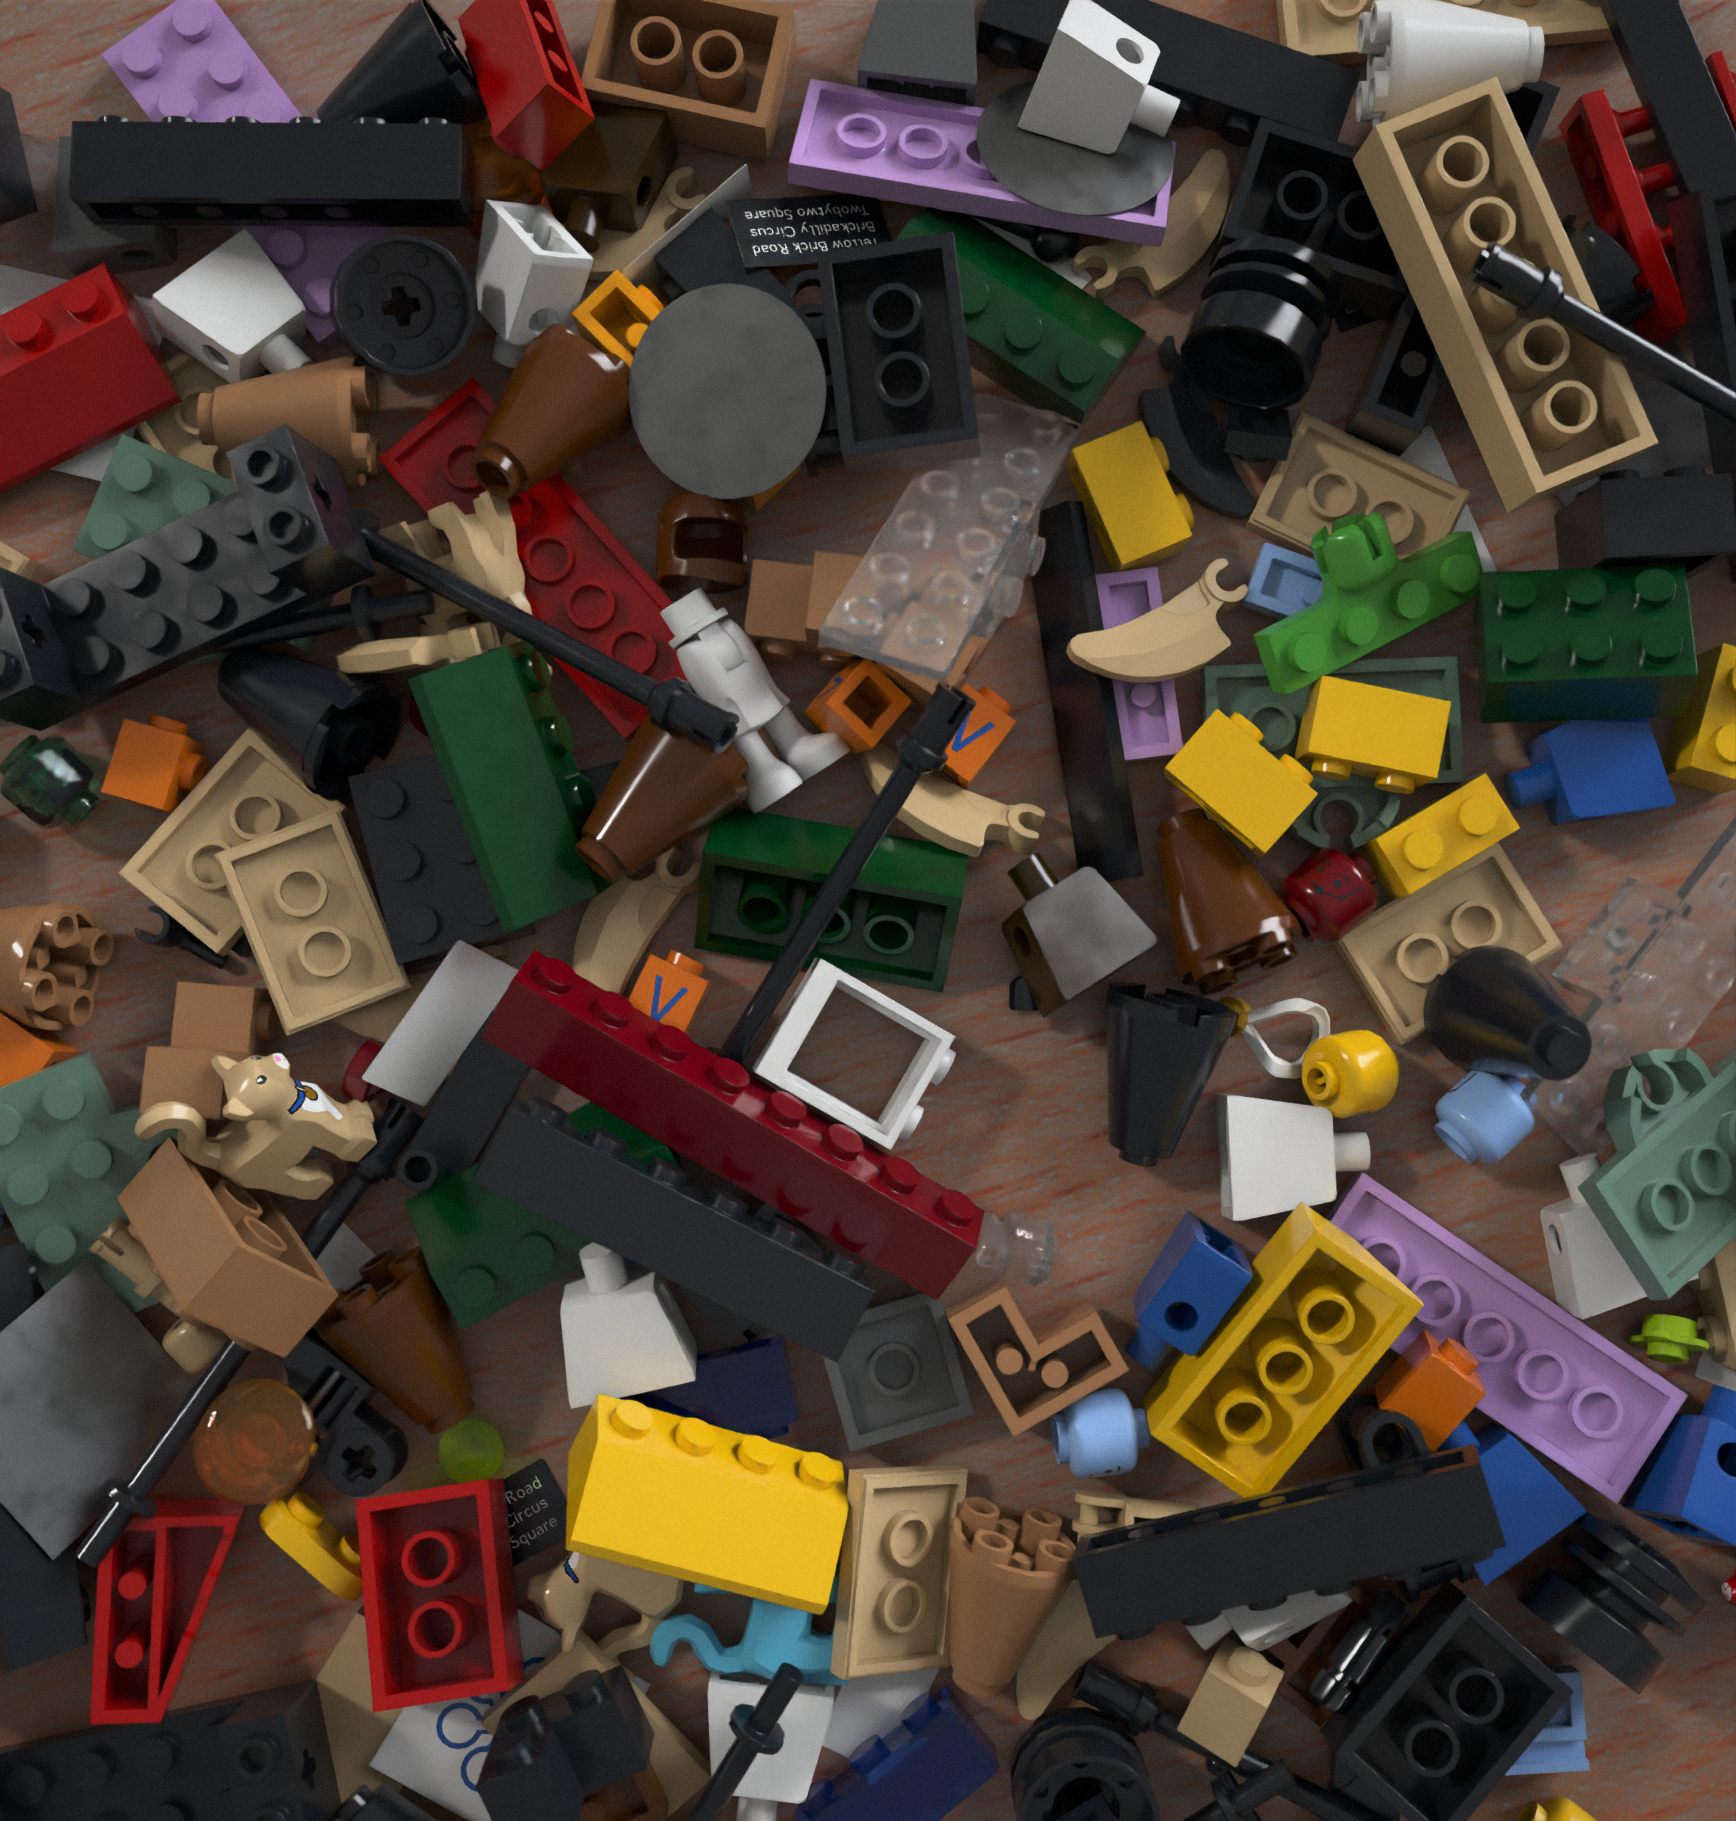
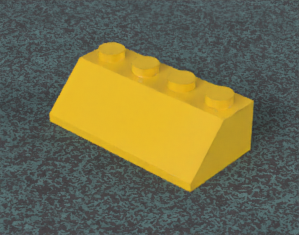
[1143,1202,1424,1498]
[566,1393,849,1615]

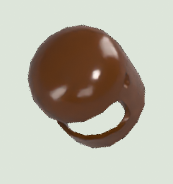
[656,491,748,594]

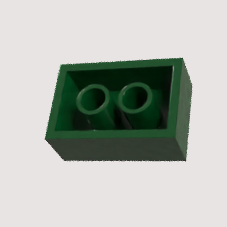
[1474,563,1698,723]

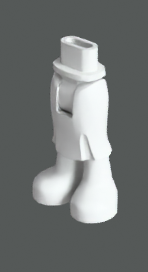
[660,587,851,814]

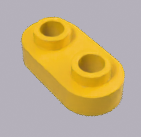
[259,1491,363,1601]

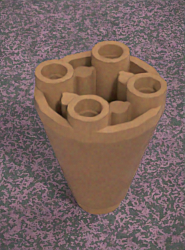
[197,356,381,487]
[0,901,114,1031]
[949,1497,1076,1697]

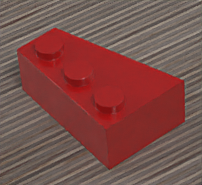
[90,1498,251,1725]

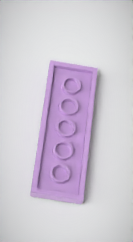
[101,0,400,351]
[788,79,1176,247]
[1325,1171,1688,1504]

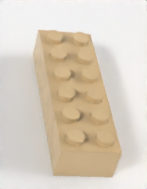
[1353,77,1658,514]

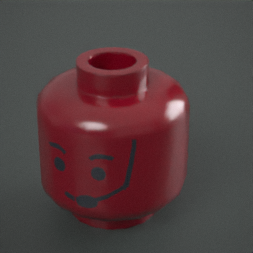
[1281,848,1377,942]

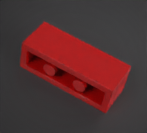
[458,0,595,171]

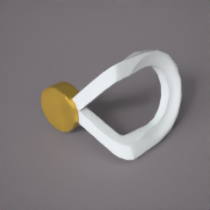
[1217,996,1330,1079]

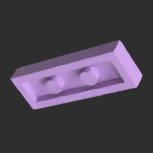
[1095,567,1183,764]

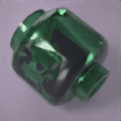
[0,734,101,829]

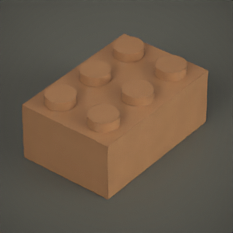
[581,0,797,162]
[117,1137,338,1358]

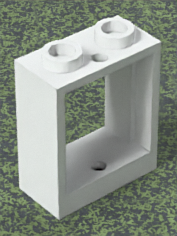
[752,957,956,1150]

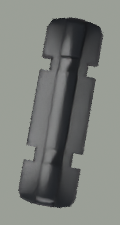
[1309,1587,1411,1714]

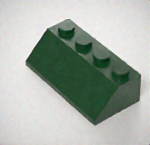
[896,207,1147,436]
[408,640,619,933]
[694,808,968,993]
[405,1101,695,1330]

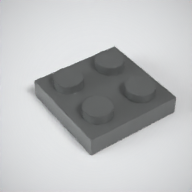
[823,1291,975,1452]

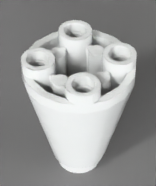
[1356,0,1544,128]

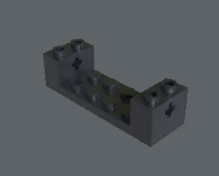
[0,424,377,731]
[0,1679,341,1821]

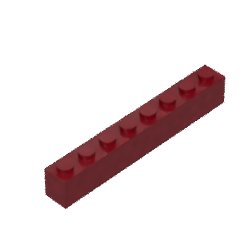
[481,949,985,1301]

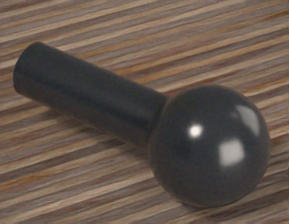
[968,214,1079,264]

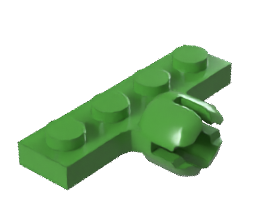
[1253,512,1484,695]

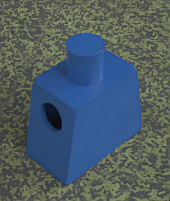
[1504,718,1677,825]
[1124,1210,1254,1371]
[1622,1385,1736,1548]
[1437,1420,1587,1586]

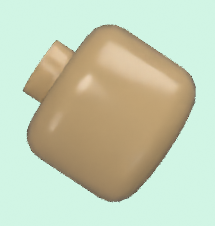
[162,1318,229,1375]

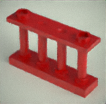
[1559,50,1736,346]

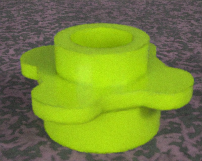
[1629,1314,1709,1364]

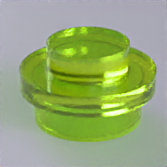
[438,1417,505,1483]

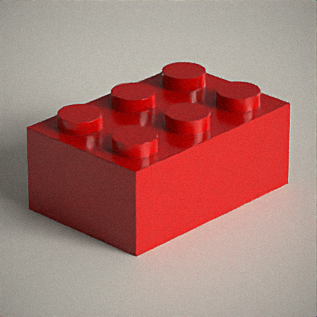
[355,1478,525,1713]

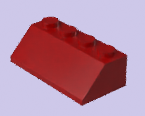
[0,263,183,494]

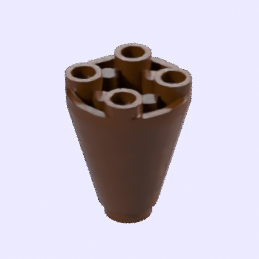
[471,323,632,499]
[574,713,749,883]
[1157,808,1302,996]
[313,1246,475,1434]

